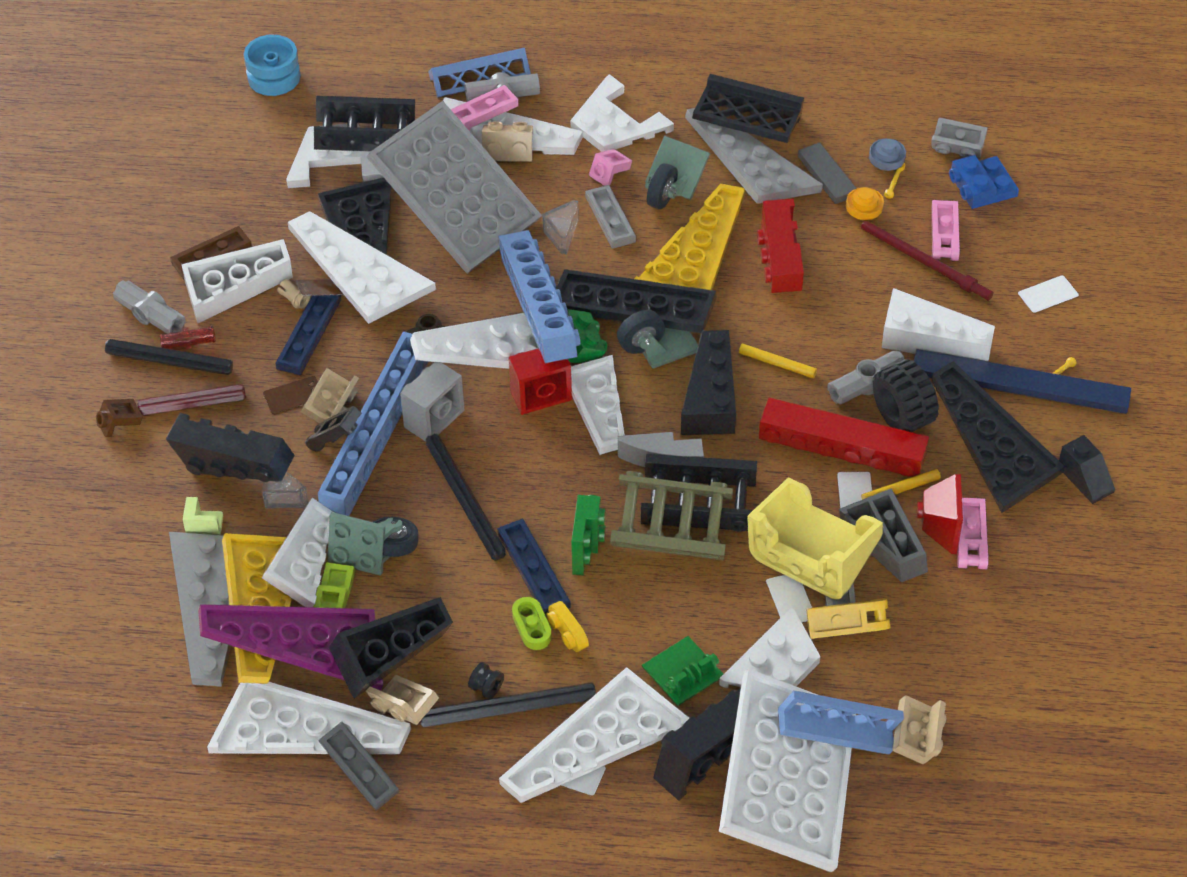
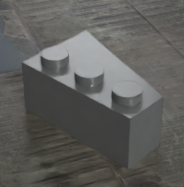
[839,489,928,582]

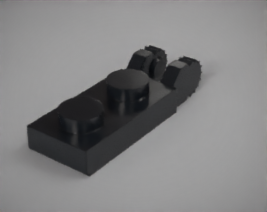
[305,406,362,452]

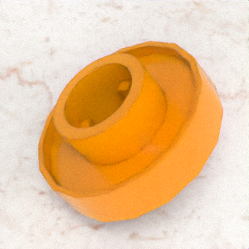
[846,187,884,220]

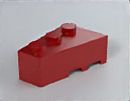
[757,198,804,293]

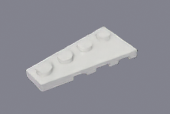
[262,498,333,607]

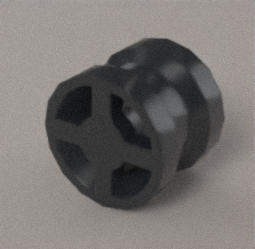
[468,662,504,699]

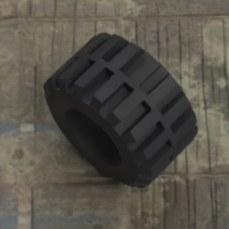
[872,359,939,432]

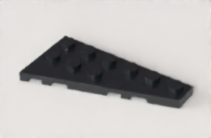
[318,178,392,255]
[932,361,1065,513]

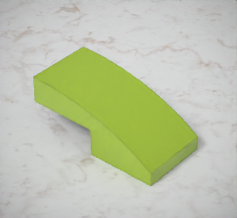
[313,562,356,608]

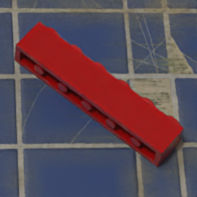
[759,398,929,477]

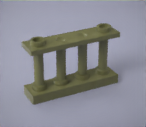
[610,471,733,561]

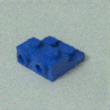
[949,155,1019,209]

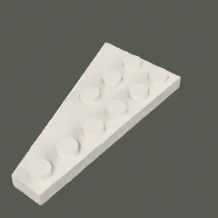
[443,97,583,155]
[288,212,436,324]
[410,313,538,369]
[499,667,689,803]

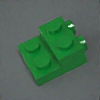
[568,309,607,364]
[571,495,606,575]

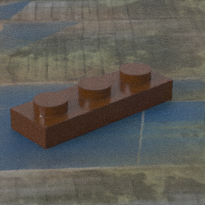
[170,226,252,280]

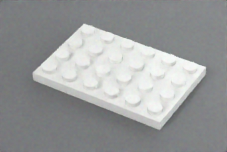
[719,669,856,872]

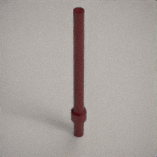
[861,220,994,301]

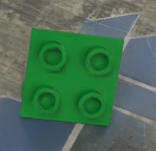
[642,636,723,706]

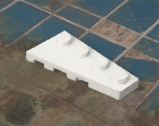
[571,355,625,455]

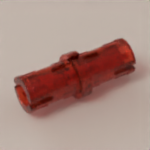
[160,326,216,349]

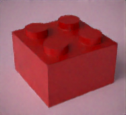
[509,348,572,415]

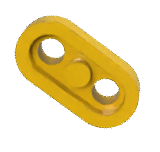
[546,601,589,652]

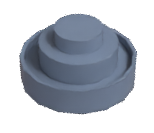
[869,138,906,171]

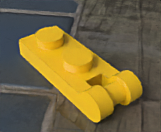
[806,598,891,639]

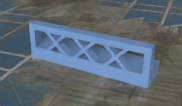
[428,48,531,98]
[778,691,904,755]

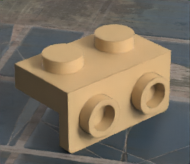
[482,122,533,161]
[301,368,359,423]
[366,675,439,725]
[892,695,946,764]

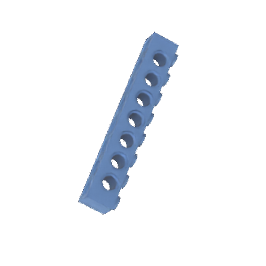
[498,230,580,363]
[318,332,429,516]

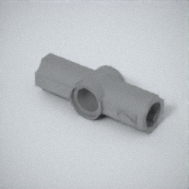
[464,72,540,102]
[113,280,186,336]
[827,350,905,404]

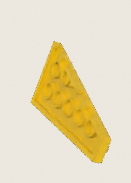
[634,184,745,290]
[222,533,292,684]

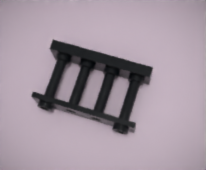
[314,96,415,152]
[641,454,757,532]

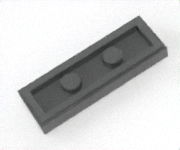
[798,143,857,204]
[318,722,400,811]

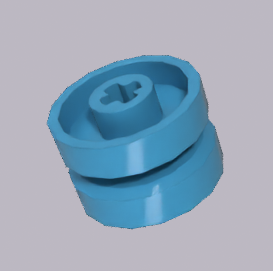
[244,34,301,96]

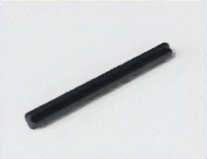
[426,433,506,561]
[420,682,596,727]

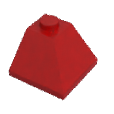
[916,474,963,554]

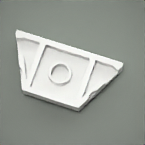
[719,608,820,688]

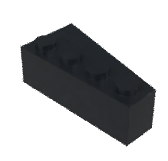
[681,330,736,435]
[166,413,295,482]
[329,597,453,699]
[653,688,741,801]

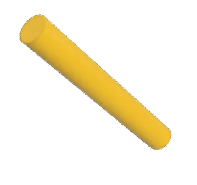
[739,343,817,379]
[861,469,941,500]

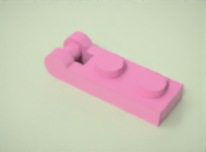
[451,85,518,131]
[931,200,959,261]
[957,498,988,569]

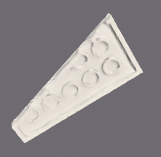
[207,682,411,754]

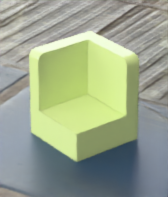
[183,497,223,535]

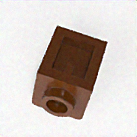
[96,399,143,437]

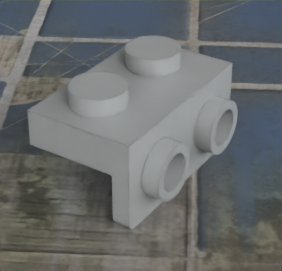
[931,117,988,158]

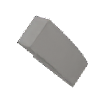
[618,432,704,467]

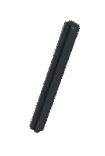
[105,339,233,375]

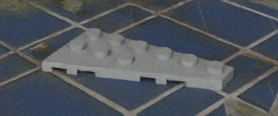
[685,108,823,203]
[169,532,231,687]

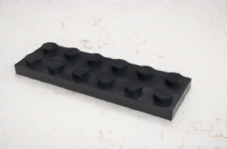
[556,269,716,333]

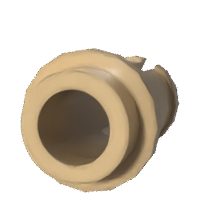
[278,279,310,309]

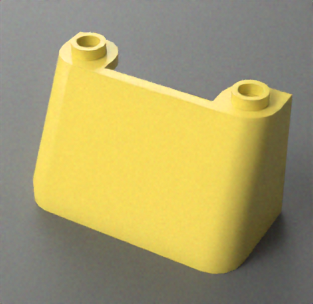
[747,477,883,600]

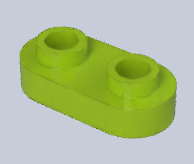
[512,597,552,650]

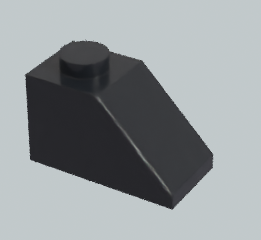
[1059,435,1115,504]

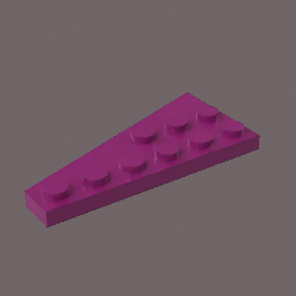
[198,604,383,691]

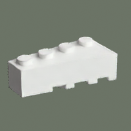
[182,239,293,324]
[882,288,995,362]

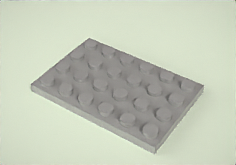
[367,101,542,274]

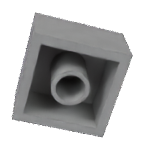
[400,362,465,441]

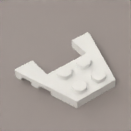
[570,75,674,152]
[287,124,384,188]

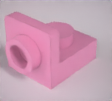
[589,149,632,186]

